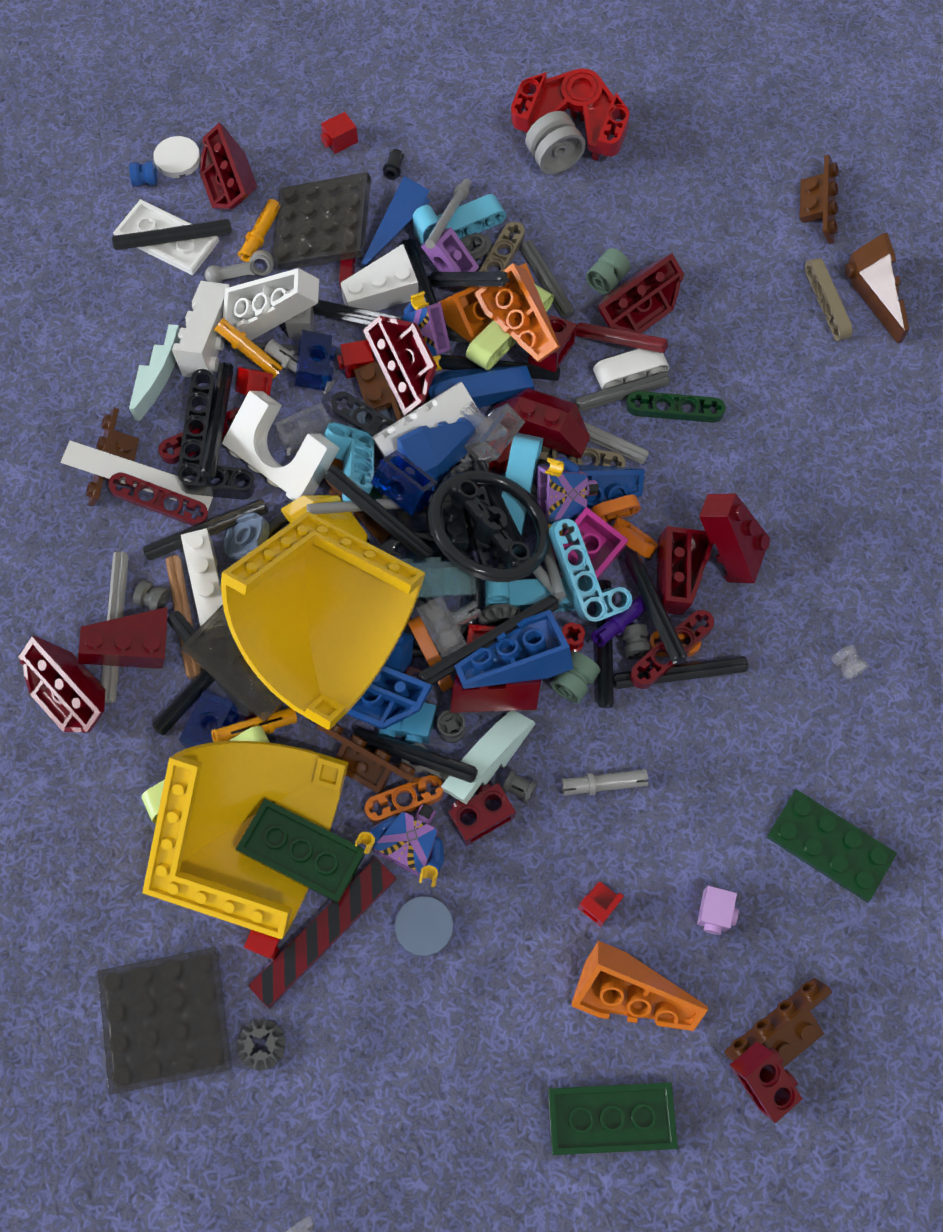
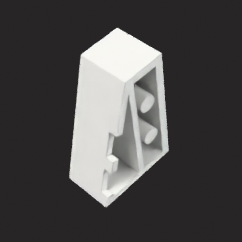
[340,244,419,311]

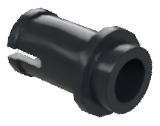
[383,149,404,180]

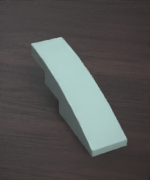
[129,324,181,421]
[441,711,535,804]

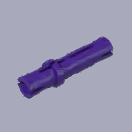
[591,595,647,647]

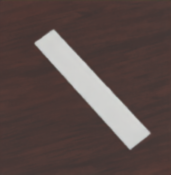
[60,441,213,510]

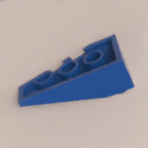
[360,176,430,269]
[429,366,535,409]
[397,413,486,494]
[535,463,645,520]
[454,610,573,689]

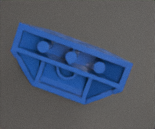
[346,666,432,730]

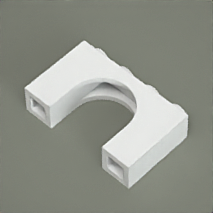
[222,391,340,501]

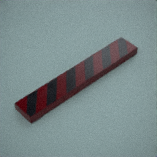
[248,858,397,1009]

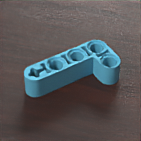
[412,194,507,246]
[324,422,374,501]
[502,433,543,537]
[548,519,632,622]
[484,577,590,612]

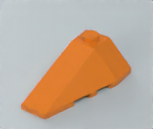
[438,263,535,343]
[474,263,560,362]
[571,940,708,1031]

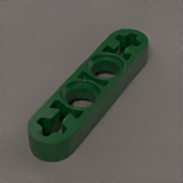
[626,391,726,423]

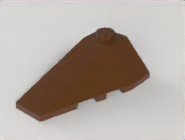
[845,233,909,343]

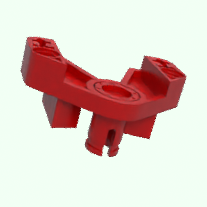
[511,68,630,161]

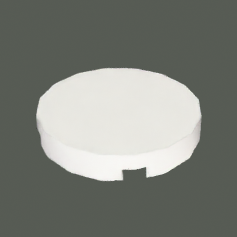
[154,136,201,178]

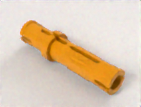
[238,199,281,262]
[214,317,283,379]
[211,707,297,742]

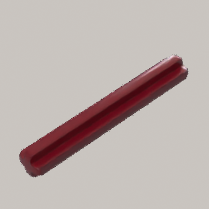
[576,322,668,353]

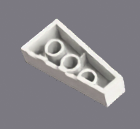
[223,268,319,340]
[172,281,230,377]
[372,382,478,466]

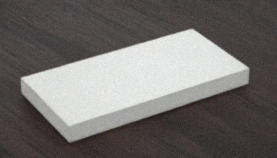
[113,199,219,275]

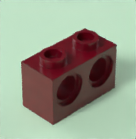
[528,315,577,372]
[449,783,516,846]
[730,1041,803,1123]

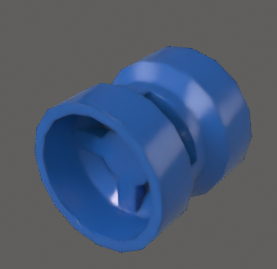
[129,161,158,187]

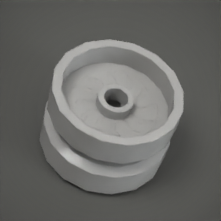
[525,111,586,174]

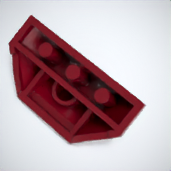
[200,123,258,210]
[597,253,684,334]
[363,315,437,416]
[486,388,590,459]
[19,636,106,733]

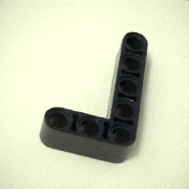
[177,369,255,500]

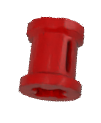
[562,622,585,652]

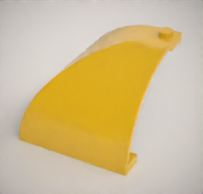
[221,511,425,730]
[142,741,349,940]

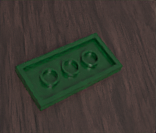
[766,789,897,903]
[235,799,365,904]
[548,1082,678,1155]

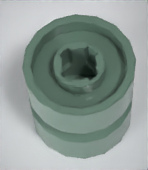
[585,248,631,295]
[550,651,601,704]

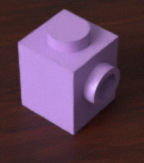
[697,886,739,935]

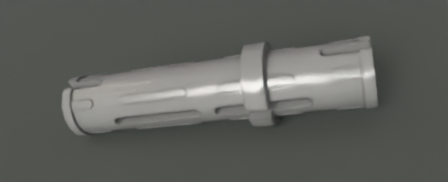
[264,339,335,395]
[561,768,648,796]

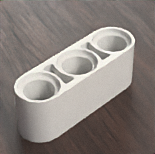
[593,349,670,390]

